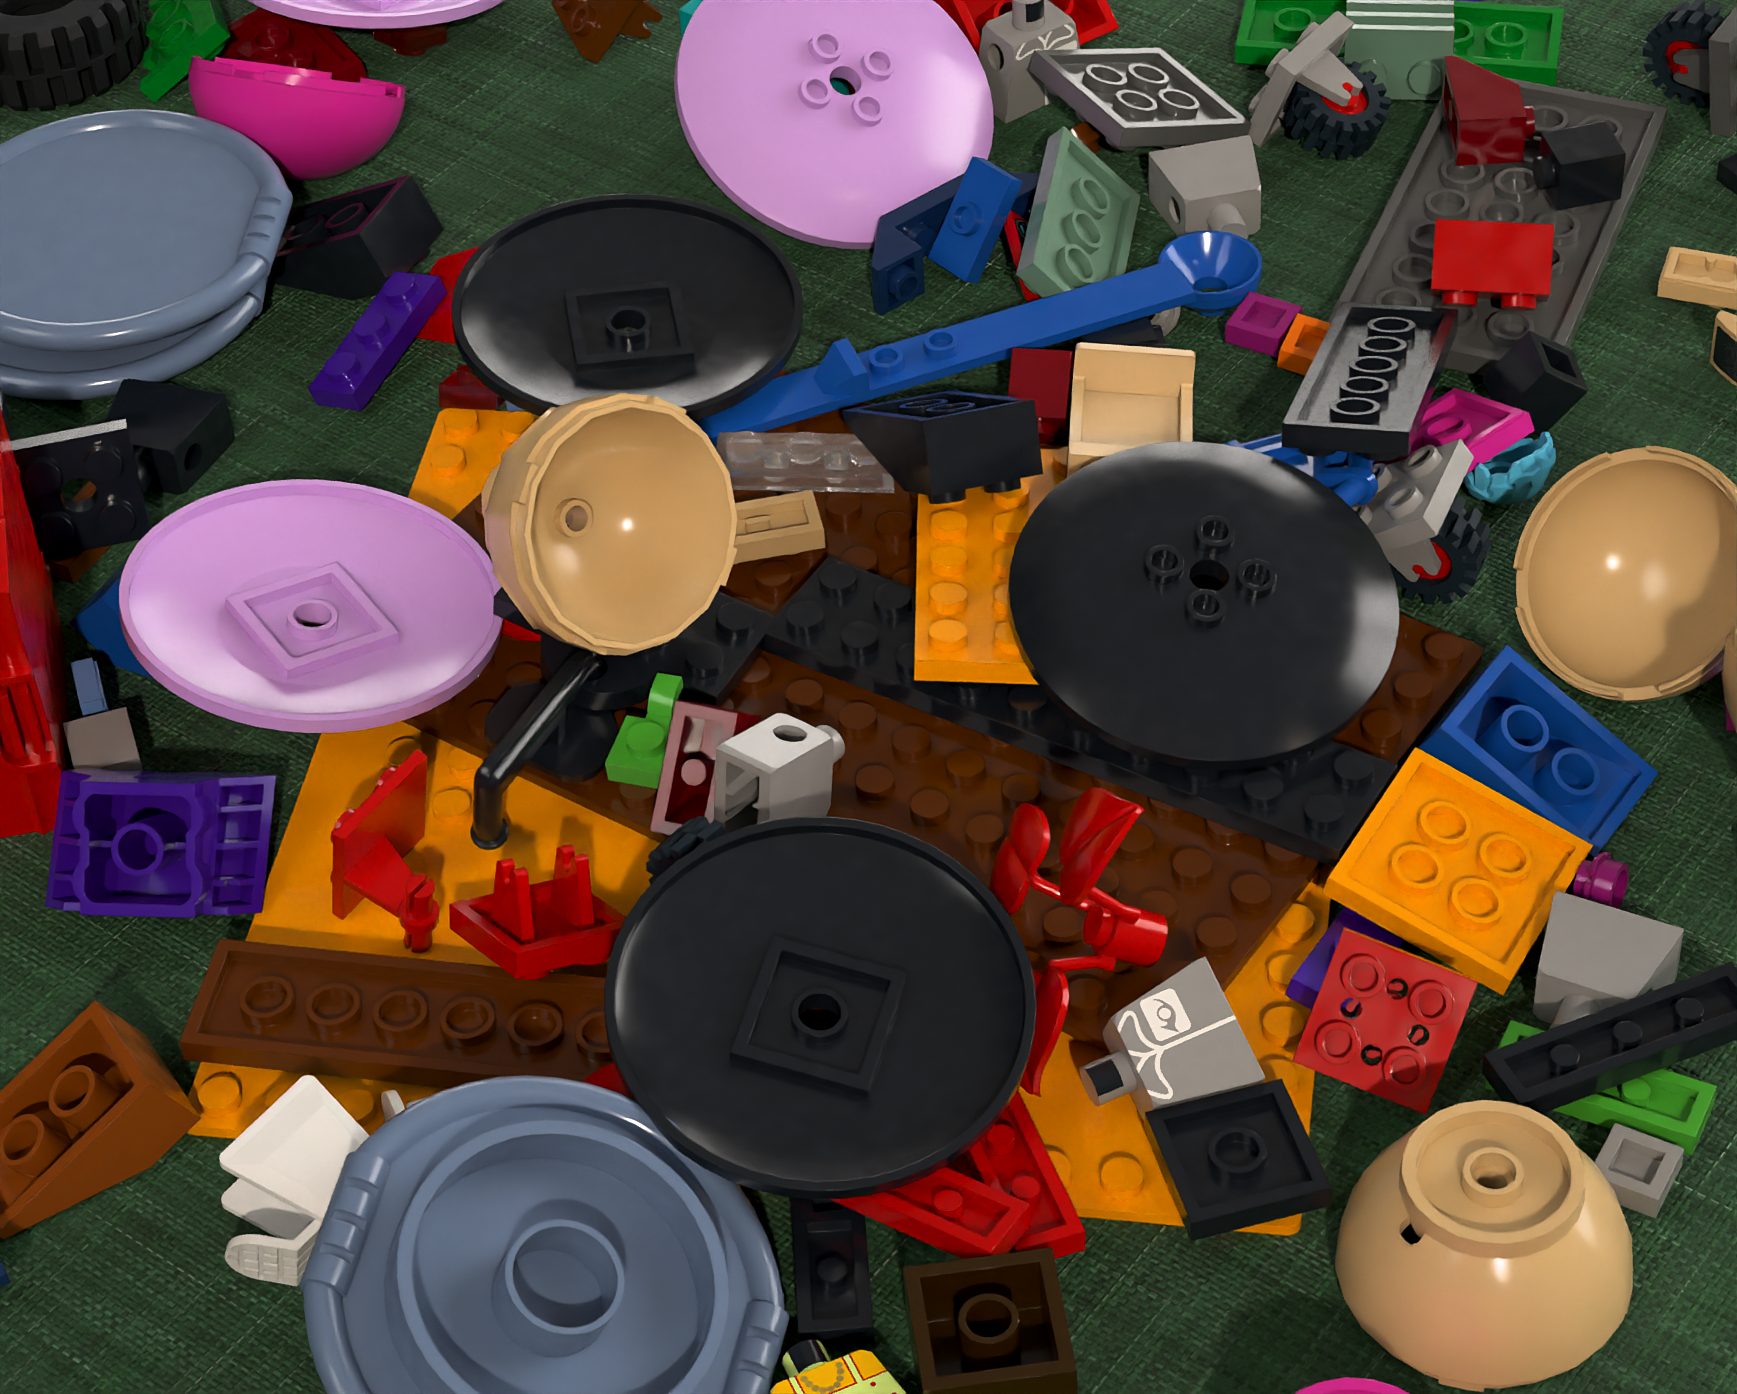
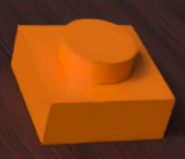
[1277,313,1331,376]

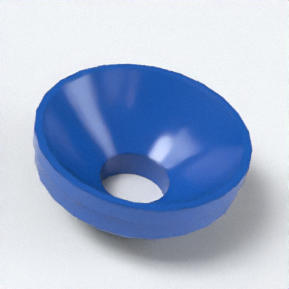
[1158,231,1262,316]

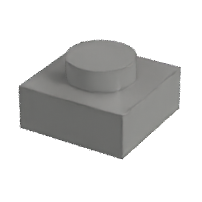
[1594,1123,1684,1218]

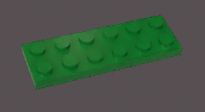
[1235,0,1564,87]

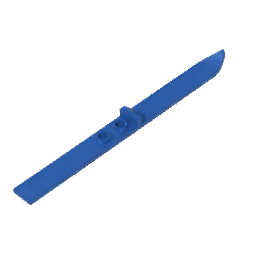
[694,260,1196,447]

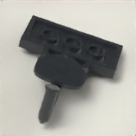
[470,525,775,850]

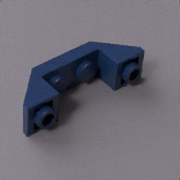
[871,173,1040,316]

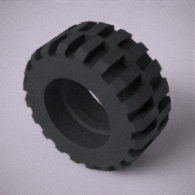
[0,0,147,112]

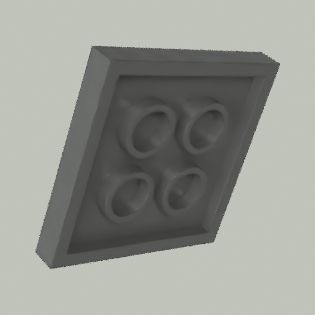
[1028,48,1252,151]

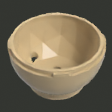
[1335,1100,1633,1392]

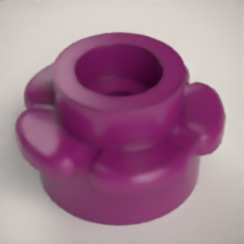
[1573,852,1629,909]

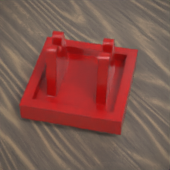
[449,844,626,980]

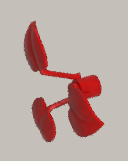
[989,787,1168,1097]

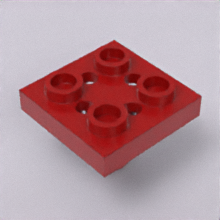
[1292,927,1478,1114]

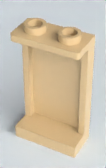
[1067,342,1196,478]

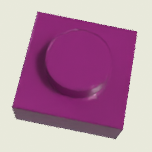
[1225,291,1303,357]

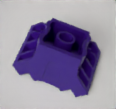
[45,768,276,918]

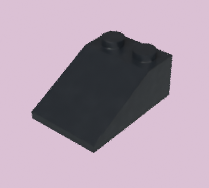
[267,174,444,300]
[842,390,1043,504]

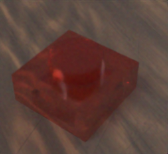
[373,22,446,56]
[439,365,506,410]

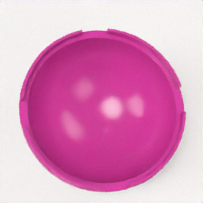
[188,56,406,181]

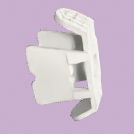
[219,1075,405,1286]

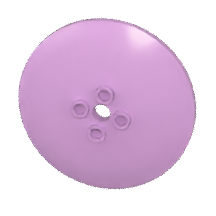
[674,0,994,249]
[119,479,503,733]

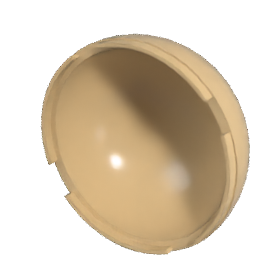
[1513,446,1737,702]

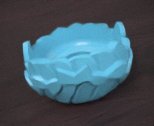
[1463,432,1557,505]

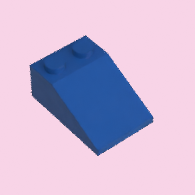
[1418,645,1659,861]

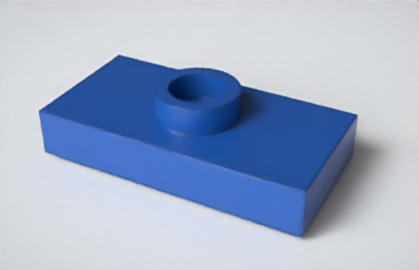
[928,156,1023,284]

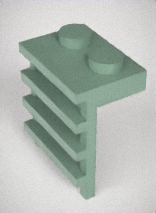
[1344,0,1455,100]

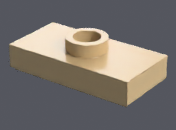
[1657,246,1737,310]

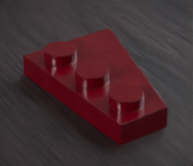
[216,7,367,82]

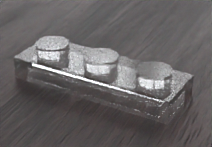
[716,431,896,493]

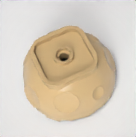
[481,393,738,656]

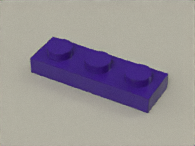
[308,271,447,411]

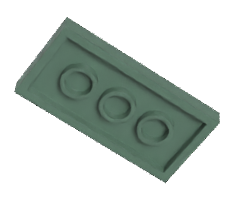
[1016,126,1140,298]

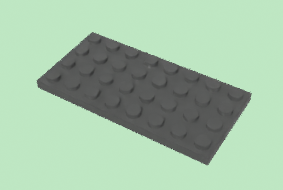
[1328,77,1668,376]

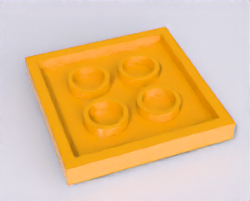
[1322,747,1593,996]

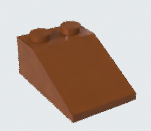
[0,1000,201,1239]

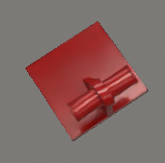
[330,749,440,954]

